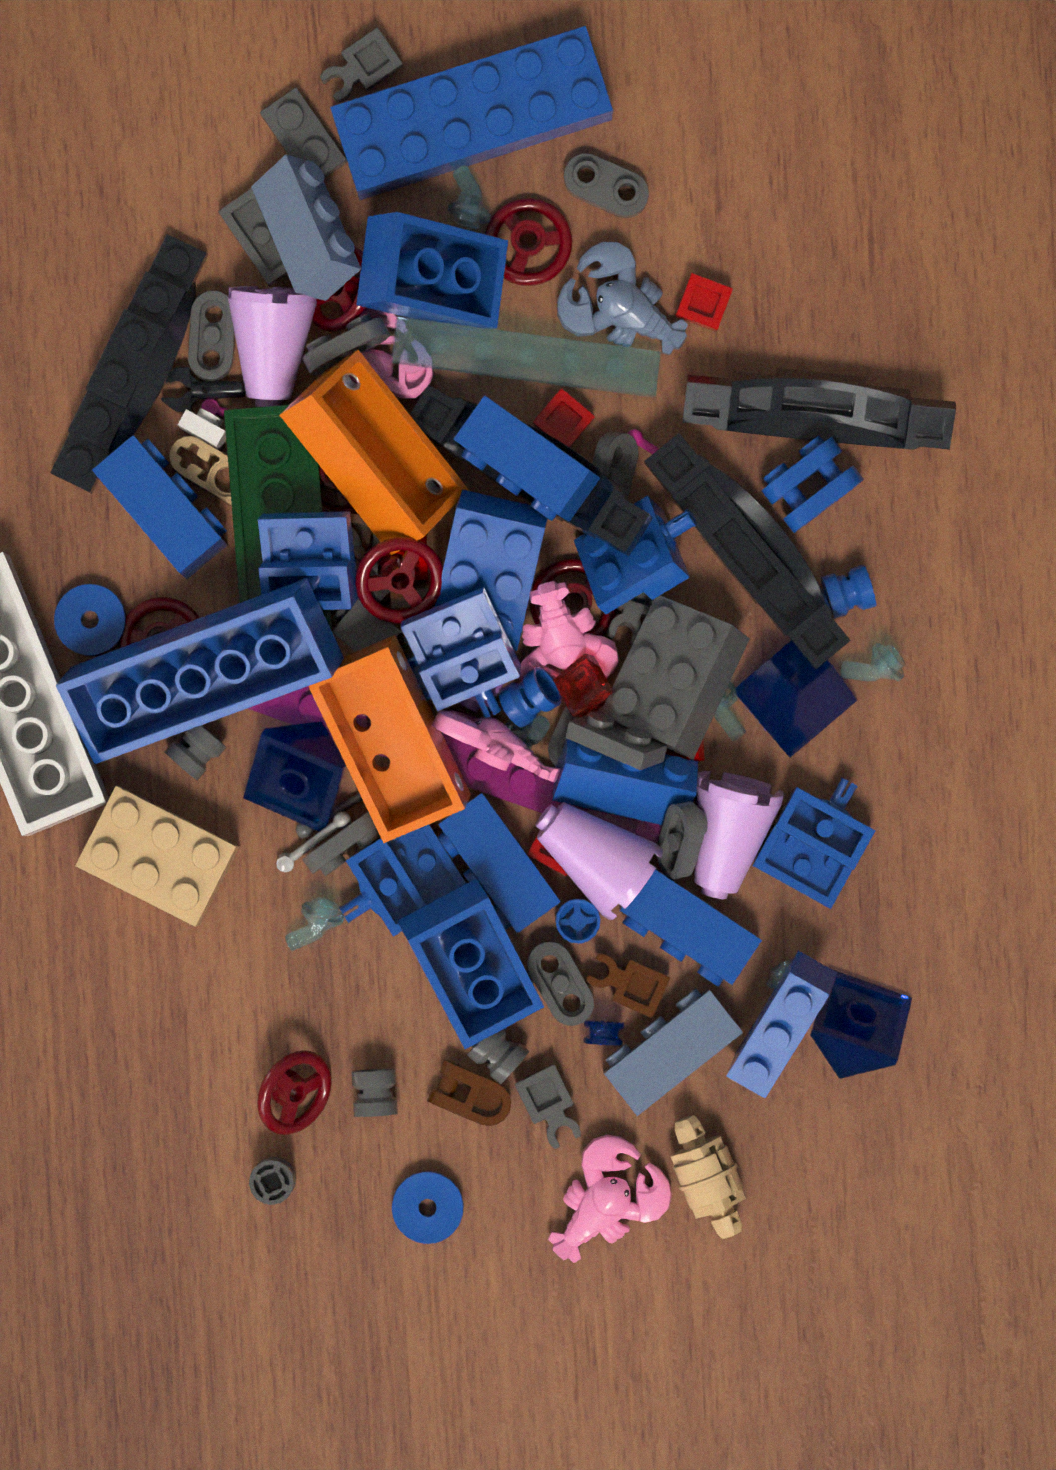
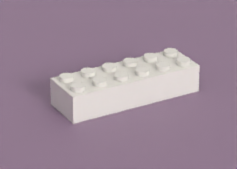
[0,552,109,836]

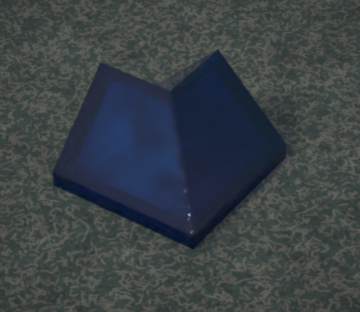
[732,641,858,758]
[243,721,346,832]
[810,969,912,1079]

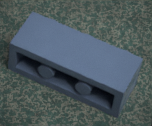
[251,154,361,301]
[603,988,743,1116]

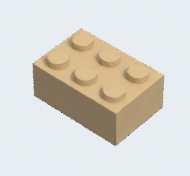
[75,786,240,927]

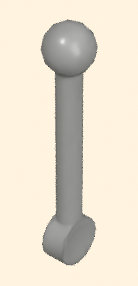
[276,811,351,872]

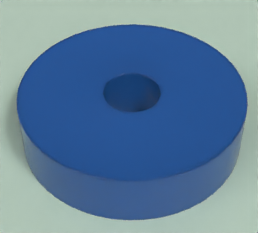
[54,584,127,656]
[392,1171,464,1244]

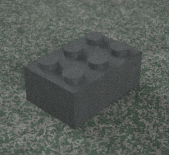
[601,595,750,760]

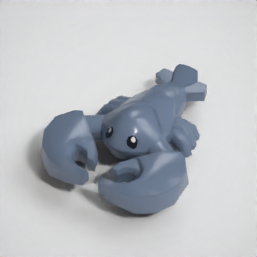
[557,242,688,355]

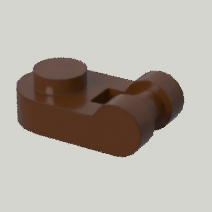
[427,1060,511,1126]

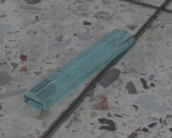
[391,317,661,398]

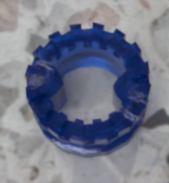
[583,1020,624,1046]

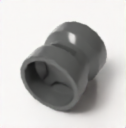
[164,725,227,781]
[467,1029,529,1085]
[351,1069,398,1117]
[249,1157,296,1205]

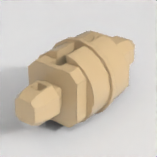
[671,1115,746,1239]

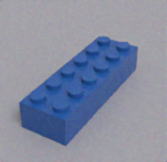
[330,26,613,201]
[55,578,344,764]

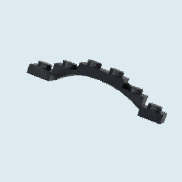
[50,234,208,494]
[682,368,956,450]
[410,385,653,556]
[644,433,851,670]

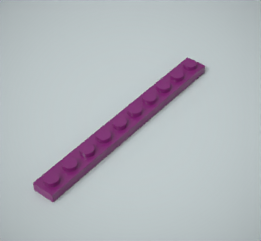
[247,686,663,844]

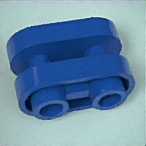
[762,435,864,533]

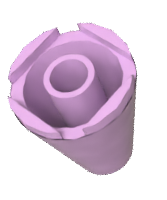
[228,286,317,407]
[694,771,784,899]
[535,802,663,920]

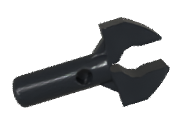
[161,367,246,414]

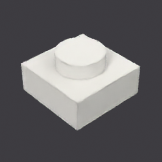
[178,408,226,451]

